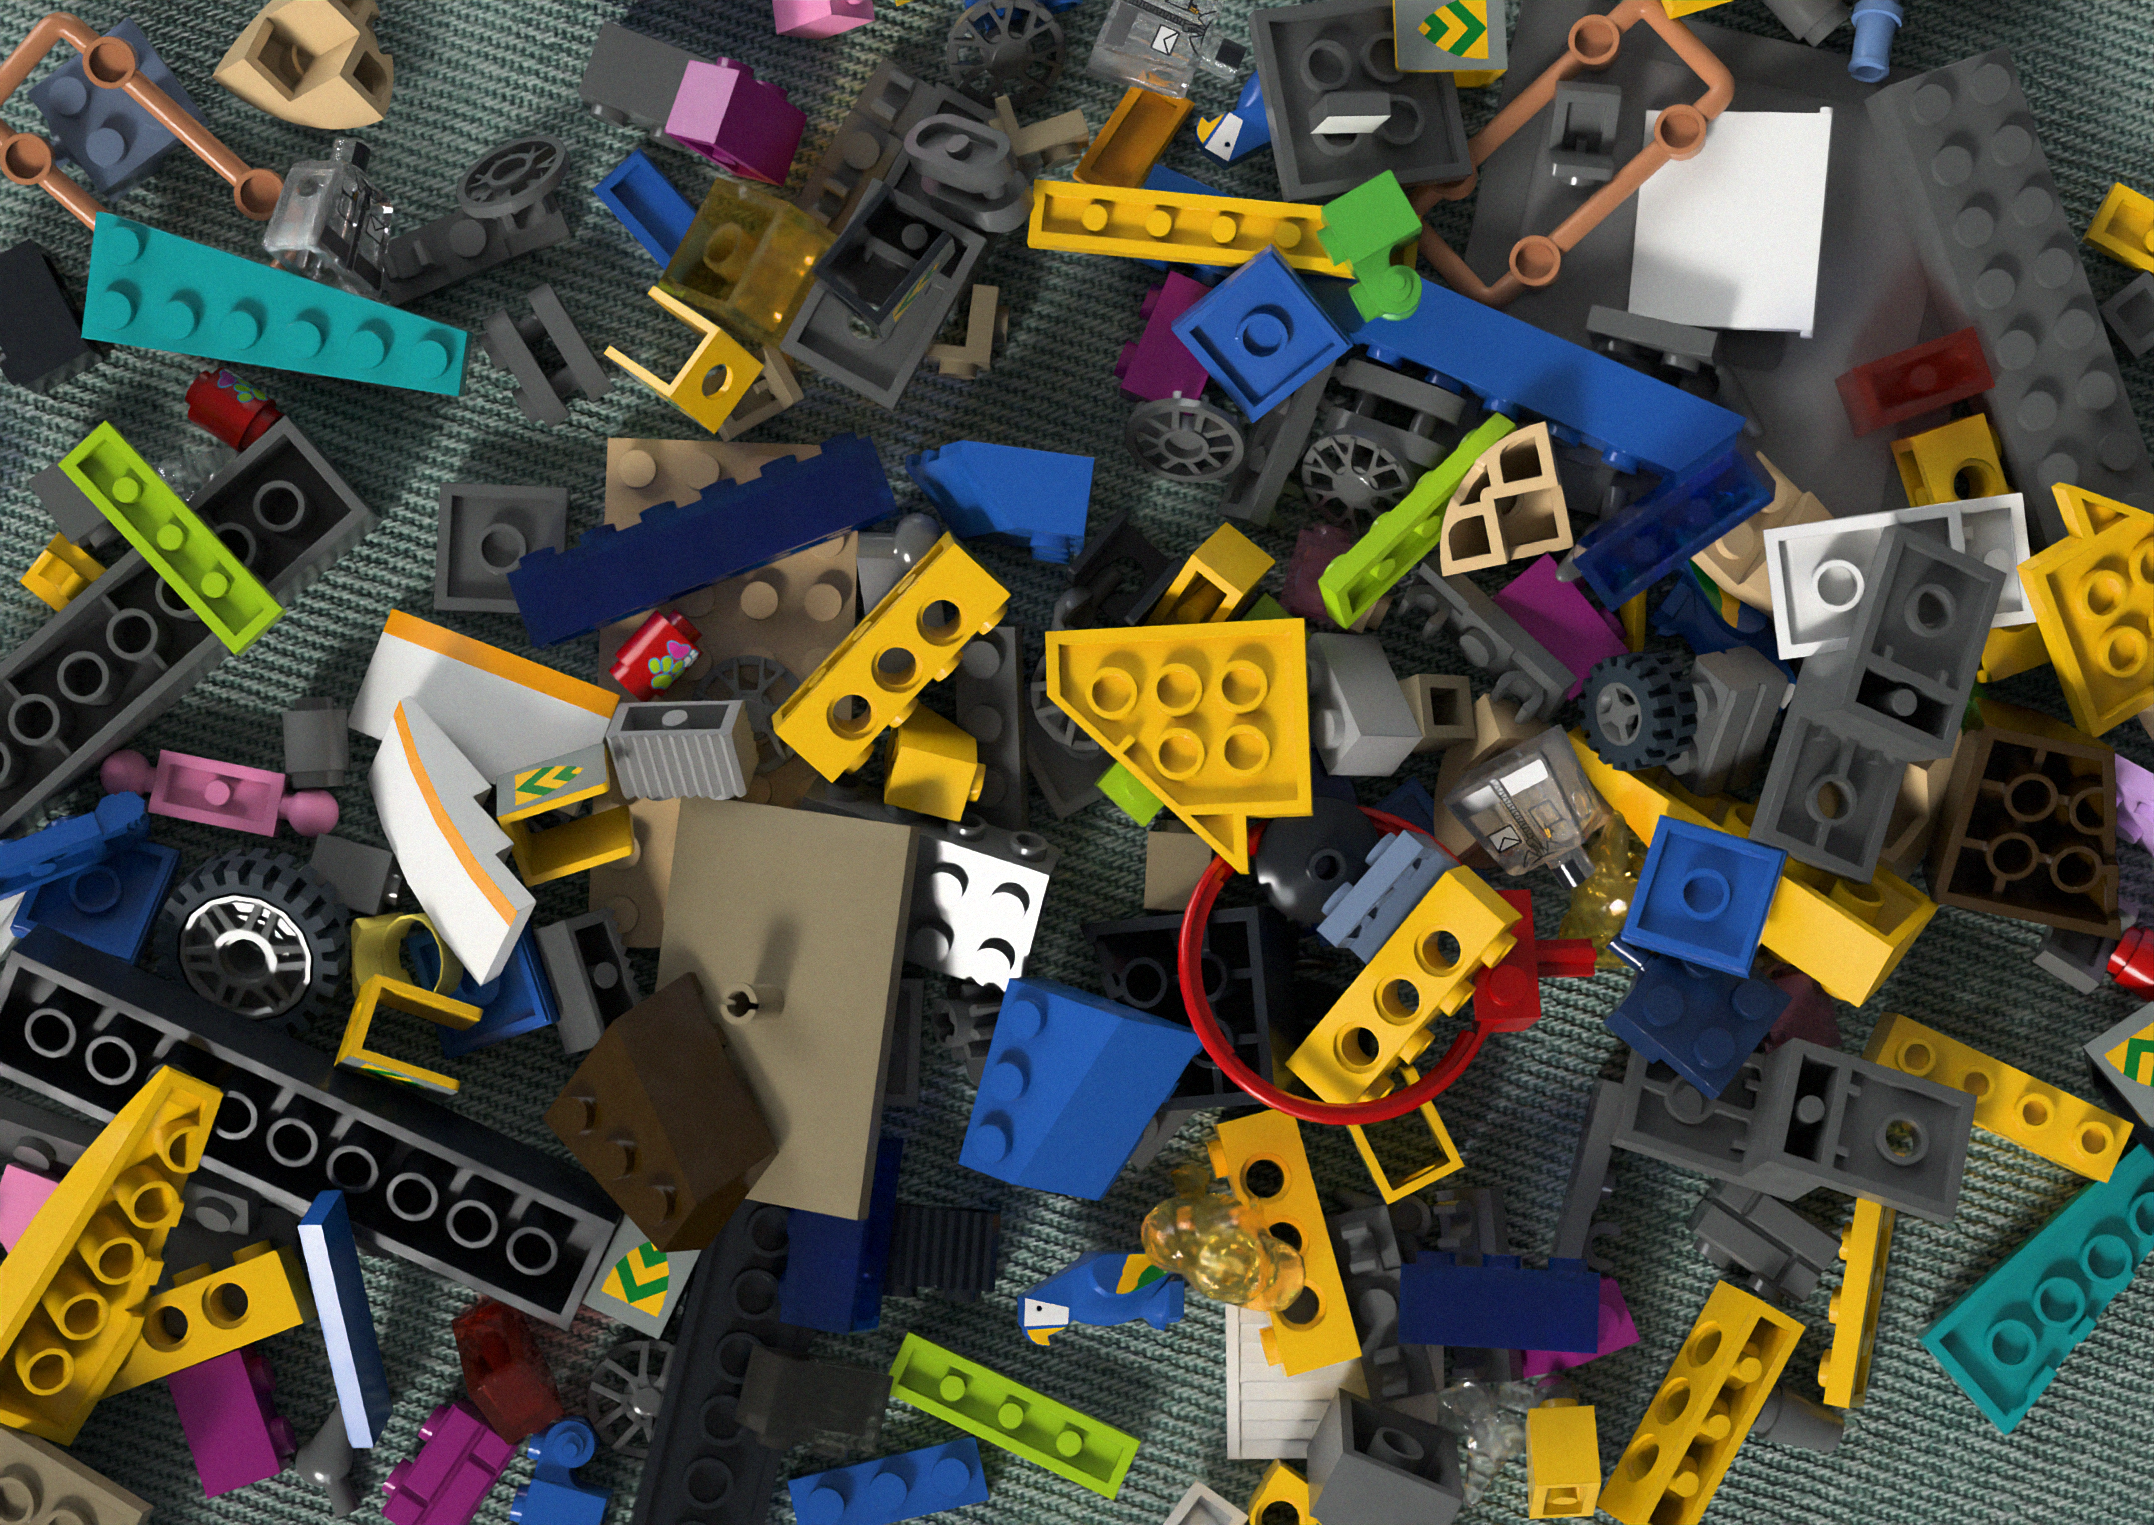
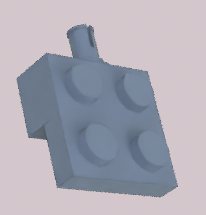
[26,17,210,203]
[1316,830,1462,965]

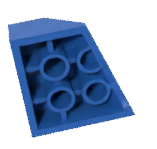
[905,440,1095,564]
[958,976,1204,1201]

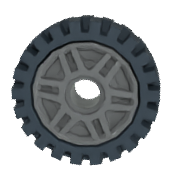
[153,848,352,1037]

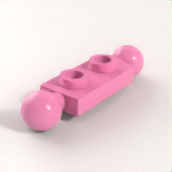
[100,749,339,838]

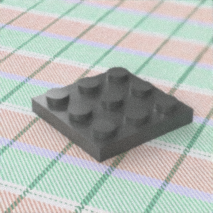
[1247,0,1473,204]

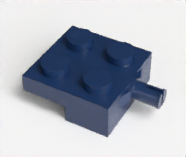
[1602,926,1793,1100]

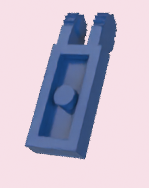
[0,789,152,901]

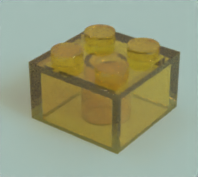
[656,177,839,351]

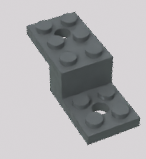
[779,82,1042,412]
[1748,524,2007,885]
[1610,1037,1977,1225]

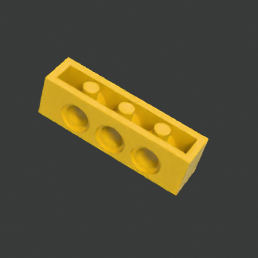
[1890,413,2052,683]
[771,530,1011,783]
[1285,864,1523,1104]
[1861,1012,2134,1183]
[1206,1109,1362,1377]
[98,1239,319,1401]
[1596,1279,1806,1525]

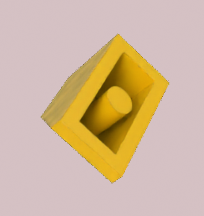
[1144,522,1276,626]
[884,702,986,822]
[1525,1398,1601,1519]

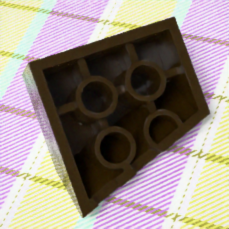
[1922,696,2122,941]
[542,972,779,1253]

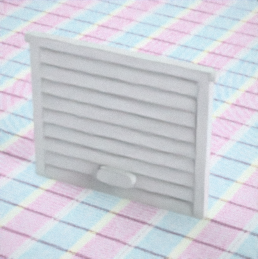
[1628,107,1834,339]
[1219,1269,1445,1459]

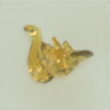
[1558,810,1652,969]
[1141,1164,1306,1312]

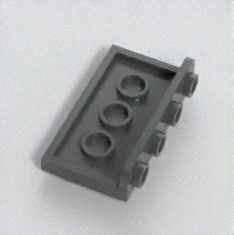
[800,772,1062,993]

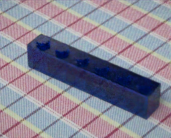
[506,431,901,651]

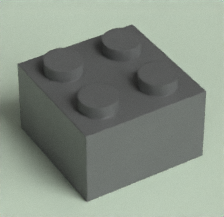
[1306,1387,1464,1525]

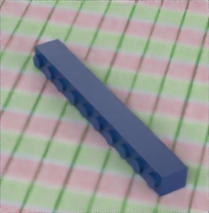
[1135,163,1747,500]

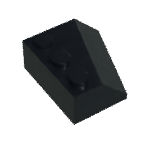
[1079,906,1304,1112]

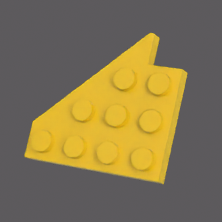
[2016,482,2154,738]
[1045,618,1314,874]

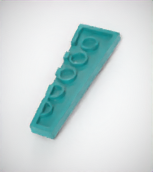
[81,211,473,397]
[1916,1139,2154,1435]

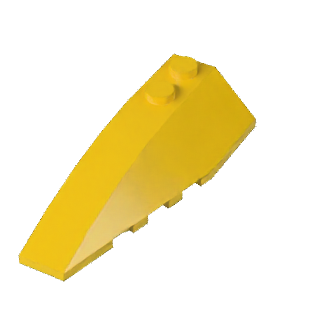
[1562,725,1940,1008]
[0,1065,223,1447]

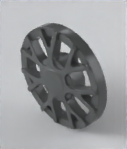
[946,0,1066,110]
[456,135,570,220]
[1302,428,1417,536]
[691,655,802,775]

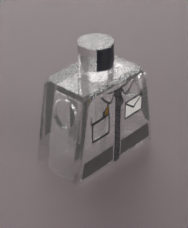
[1085,0,1248,99]
[261,139,393,301]
[1443,724,1602,890]

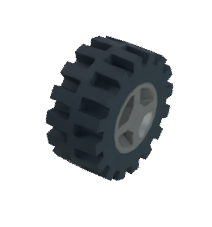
[1578,651,1698,771]

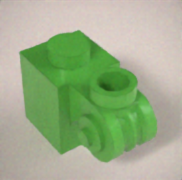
[1316,169,1422,323]

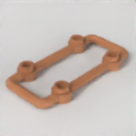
[1407,0,1736,311]
[0,11,317,274]

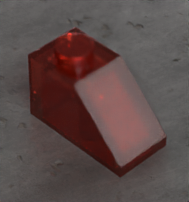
[1834,326,1996,440]
[451,1297,564,1446]

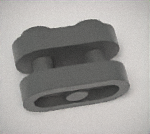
[904,114,1035,233]
[478,281,615,429]
[1321,359,1467,481]

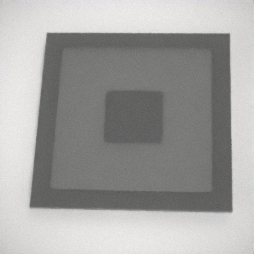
[1432,0,1959,537]

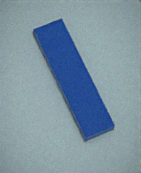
[298,1190,394,1448]

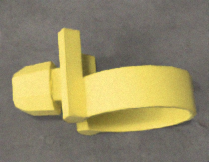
[349,912,464,998]

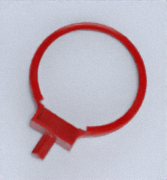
[1178,805,1597,1125]

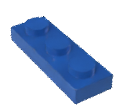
[787,1434,990,1525]

